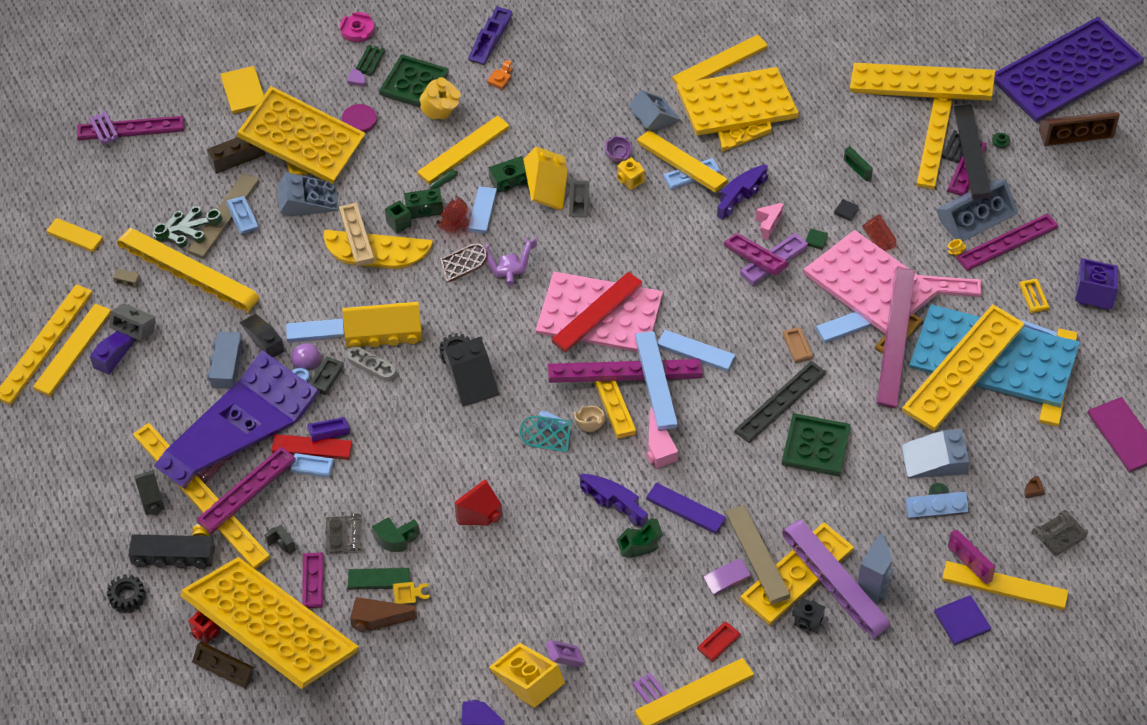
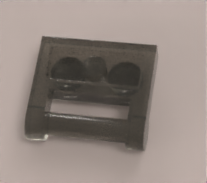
[1032,510,1088,557]
[326,513,362,555]

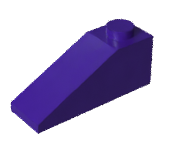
[90,331,136,375]

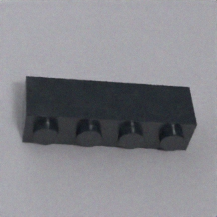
[128,534,215,569]

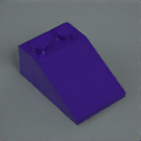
[1075,258,1118,309]

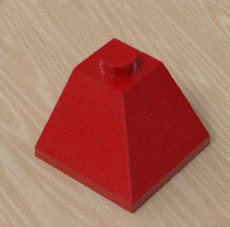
[454,479,502,526]

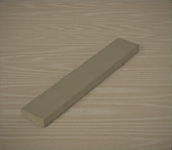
[187,173,259,259]
[726,505,790,605]

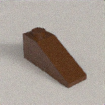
[350,597,417,632]

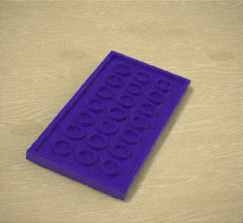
[994,17,1144,122]

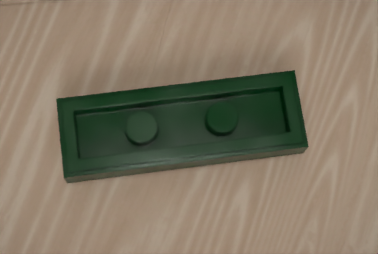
[348,568,410,590]

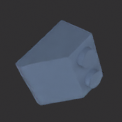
[629,90,681,131]

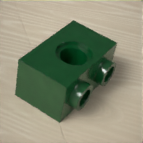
[488,156,528,193]
[404,188,444,219]

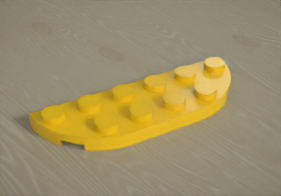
[324,230,433,269]

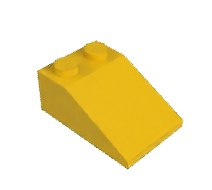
[523,146,568,210]
[489,643,565,708]

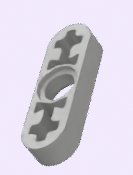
[347,347,396,381]

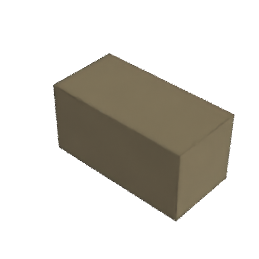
[113,269,141,288]

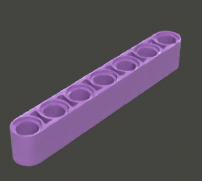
[782,520,890,639]

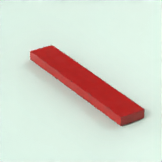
[552,271,642,353]

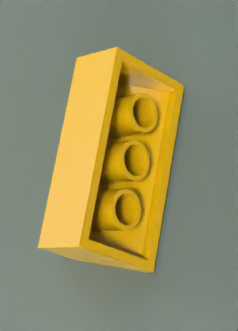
[342,302,422,348]

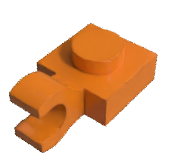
[487,60,513,90]

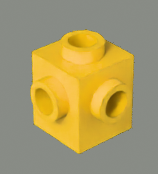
[616,157,645,191]

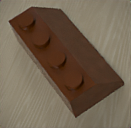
[1039,111,1120,146]

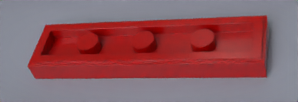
[271,434,352,460]

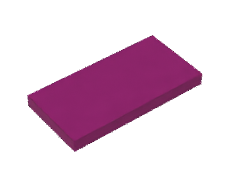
[1087,397,1147,473]

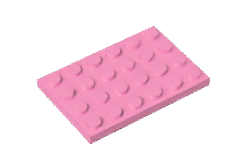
[804,230,938,334]
[536,272,663,352]

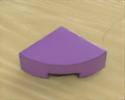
[347,68,365,87]

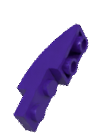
[717,164,769,220]
[579,473,648,527]

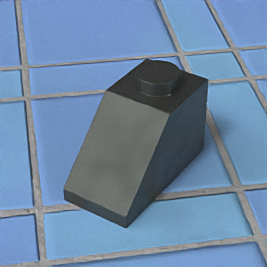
[134,470,165,515]

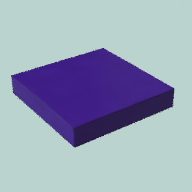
[934,595,991,646]

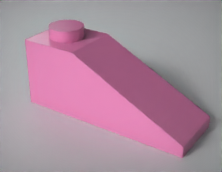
[646,407,678,469]

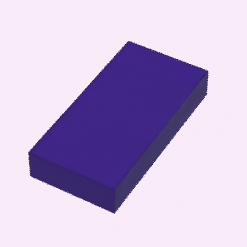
[307,417,350,441]

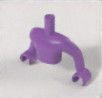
[478,236,537,286]

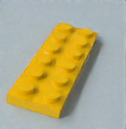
[740,522,854,626]

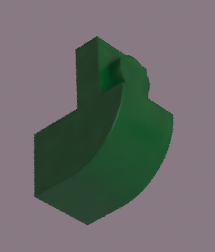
[372,517,420,552]
[616,518,663,557]

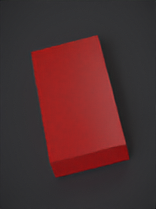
[697,621,741,662]

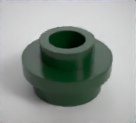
[992,133,1010,148]

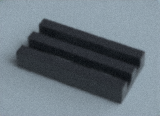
[942,130,963,163]

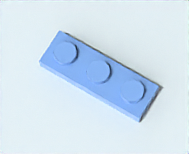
[905,492,968,518]

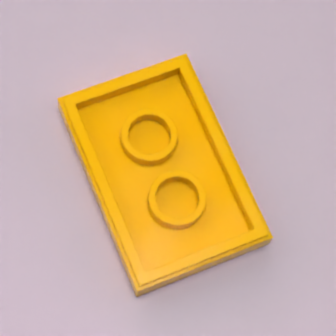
[220,66,264,114]

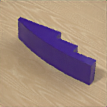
[468,6,513,65]

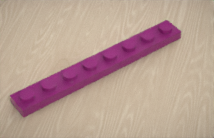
[547,359,702,383]

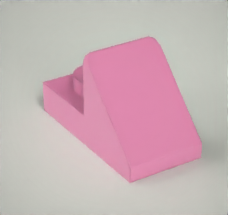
[755,203,784,240]

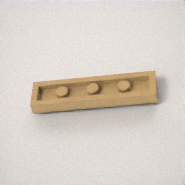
[339,203,374,267]

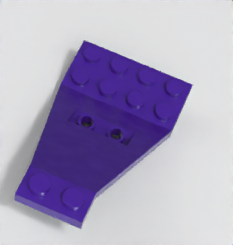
[154,350,320,489]

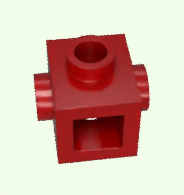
[188,610,221,644]

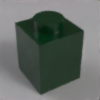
[385,200,412,234]

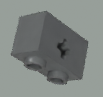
[109,303,156,341]

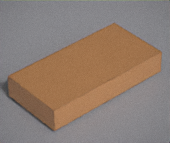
[782,327,813,363]

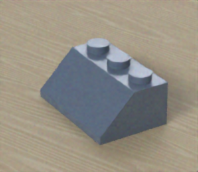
[857,533,894,605]

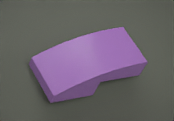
[704,558,751,595]

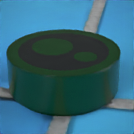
[928,483,949,495]

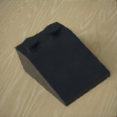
[443,337,499,407]

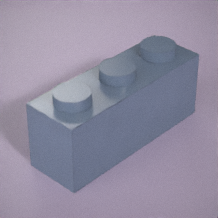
[207,331,243,389]

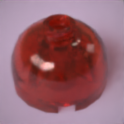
[436,195,470,232]

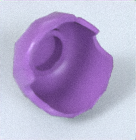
[605,136,632,163]
[291,343,322,370]

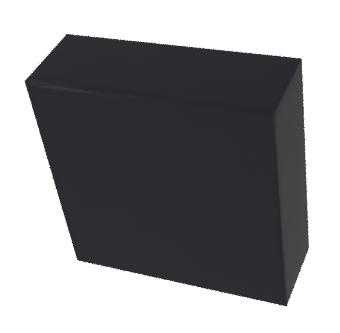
[834,199,859,221]

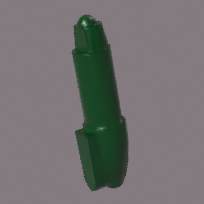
[429,169,458,189]

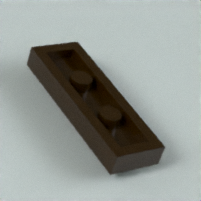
[192,642,255,688]

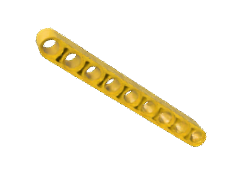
[117,228,260,313]

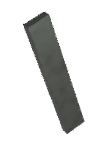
[734,361,826,443]

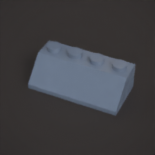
[936,179,1018,241]

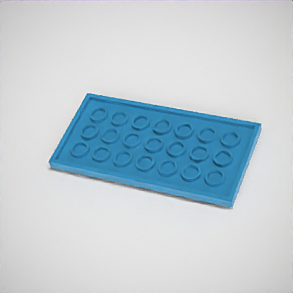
[909,304,1080,408]

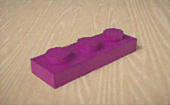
[948,530,996,584]

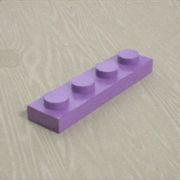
[740,233,808,286]

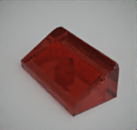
[862,214,897,251]

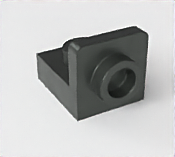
[264,524,296,554]

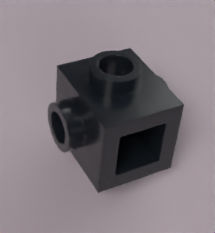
[792,598,826,633]

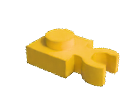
[393,582,430,604]

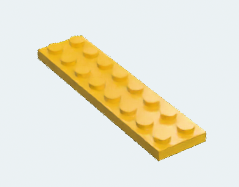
[850,63,995,101]
[902,304,1025,431]

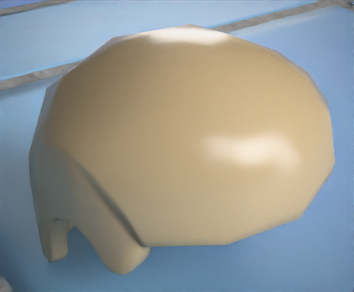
[574,405,605,432]

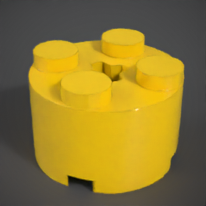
[419,77,461,120]

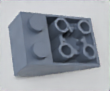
[277,172,339,216]

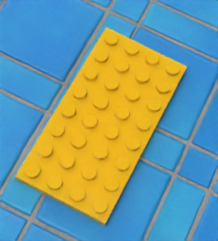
[180,557,359,689]

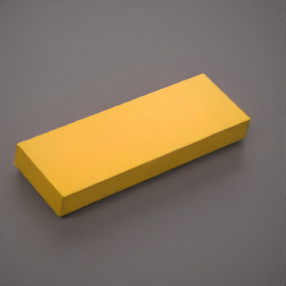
[46,218,103,252]

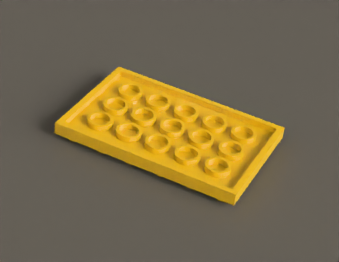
[676,67,799,136]
[237,86,365,184]

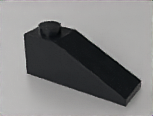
[239,313,285,358]

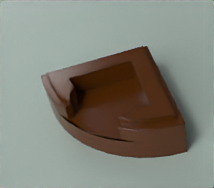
[1024,476,1045,498]

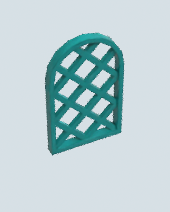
[519,415,572,452]

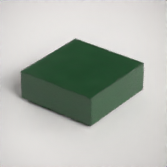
[806,228,828,250]

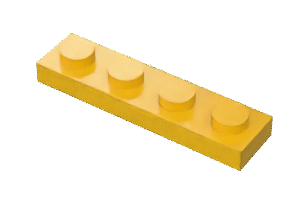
[594,381,636,439]

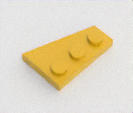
[717,122,772,152]

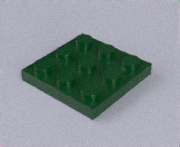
[379,54,449,107]
[781,413,851,476]

